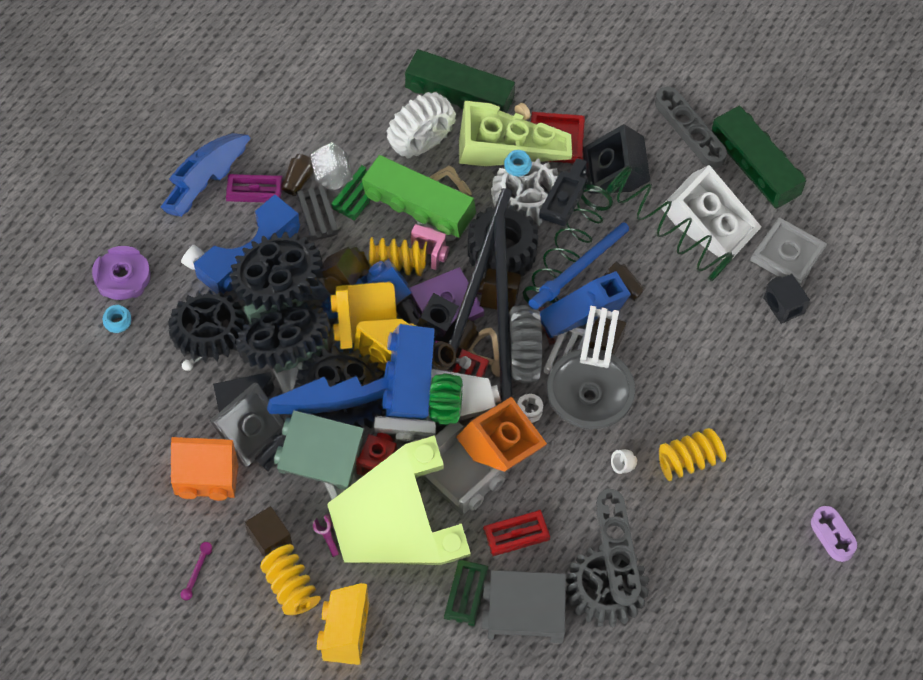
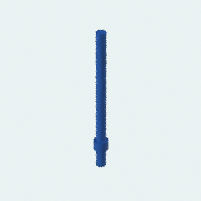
[529,222,629,310]

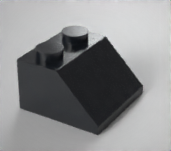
[583,124,650,194]

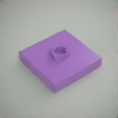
[410,267,484,329]

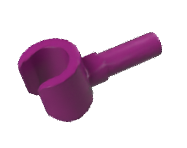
[313,513,339,557]

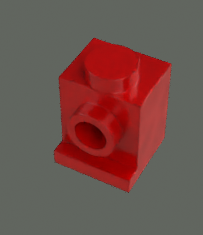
[356,433,397,476]

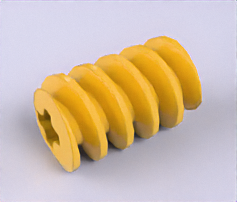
[369,237,428,276]
[659,428,726,481]
[260,544,321,615]

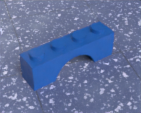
[194,195,300,294]

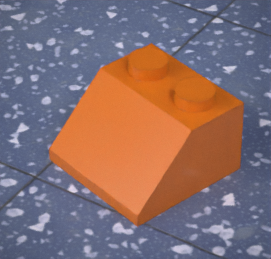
[456,397,547,472]
[171,437,238,501]

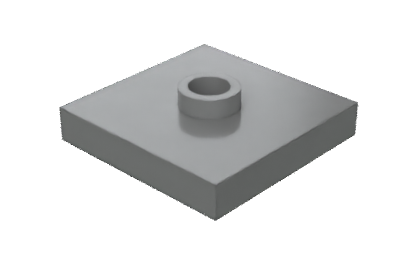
[750,217,827,285]
[374,416,436,441]

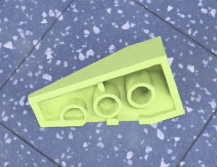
[459,101,572,166]

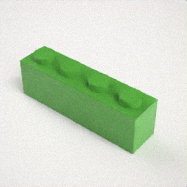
[362,155,476,238]

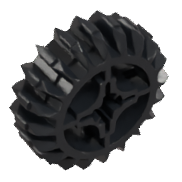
[168,289,246,363]

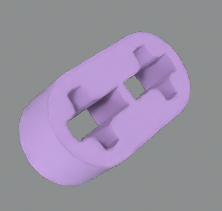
[811,506,857,562]

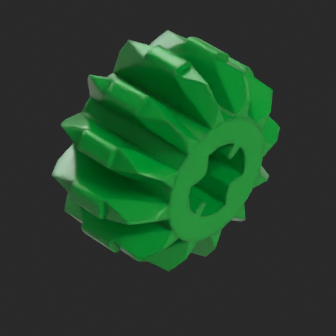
[429,373,463,425]

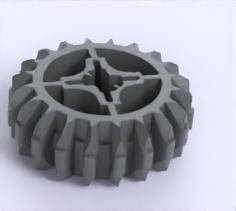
[509,305,542,383]
[565,544,649,628]

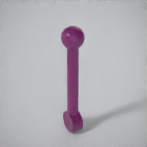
[180,542,212,600]

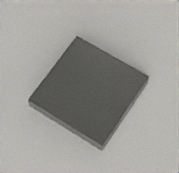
[210,383,285,467]

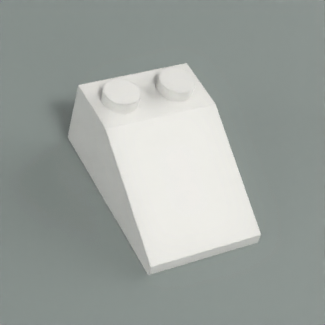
[662,165,762,260]

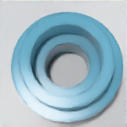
[504,150,532,177]
[102,305,132,333]

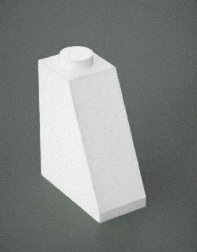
[425,369,501,426]

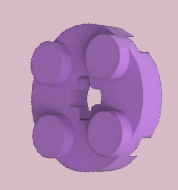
[92,246,151,300]

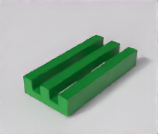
[331,165,371,221]

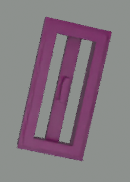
[226,174,283,203]

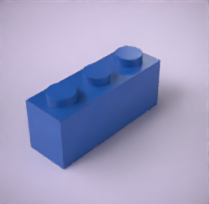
[382,324,435,420]

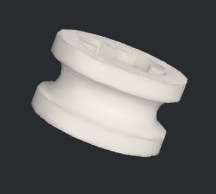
[517,394,543,423]

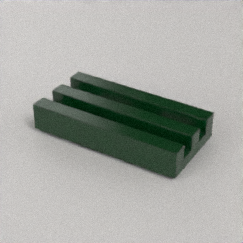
[444,559,489,626]

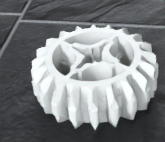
[387,92,456,159]
[491,158,558,226]

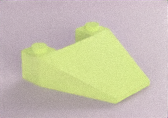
[327,435,471,565]

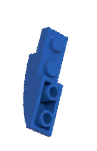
[160,133,251,217]

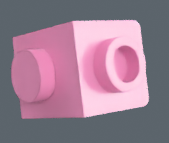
[411,224,449,270]

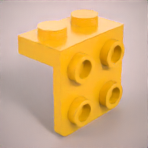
[331,282,397,349]

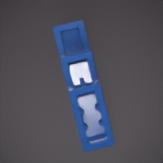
[267,376,389,414]

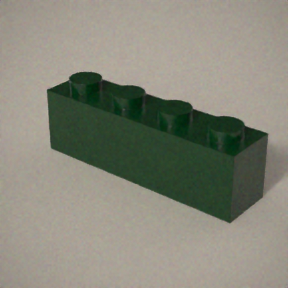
[405,49,515,113]
[711,105,806,209]

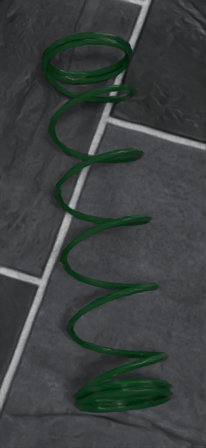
[606,165,734,282]
[523,185,613,311]

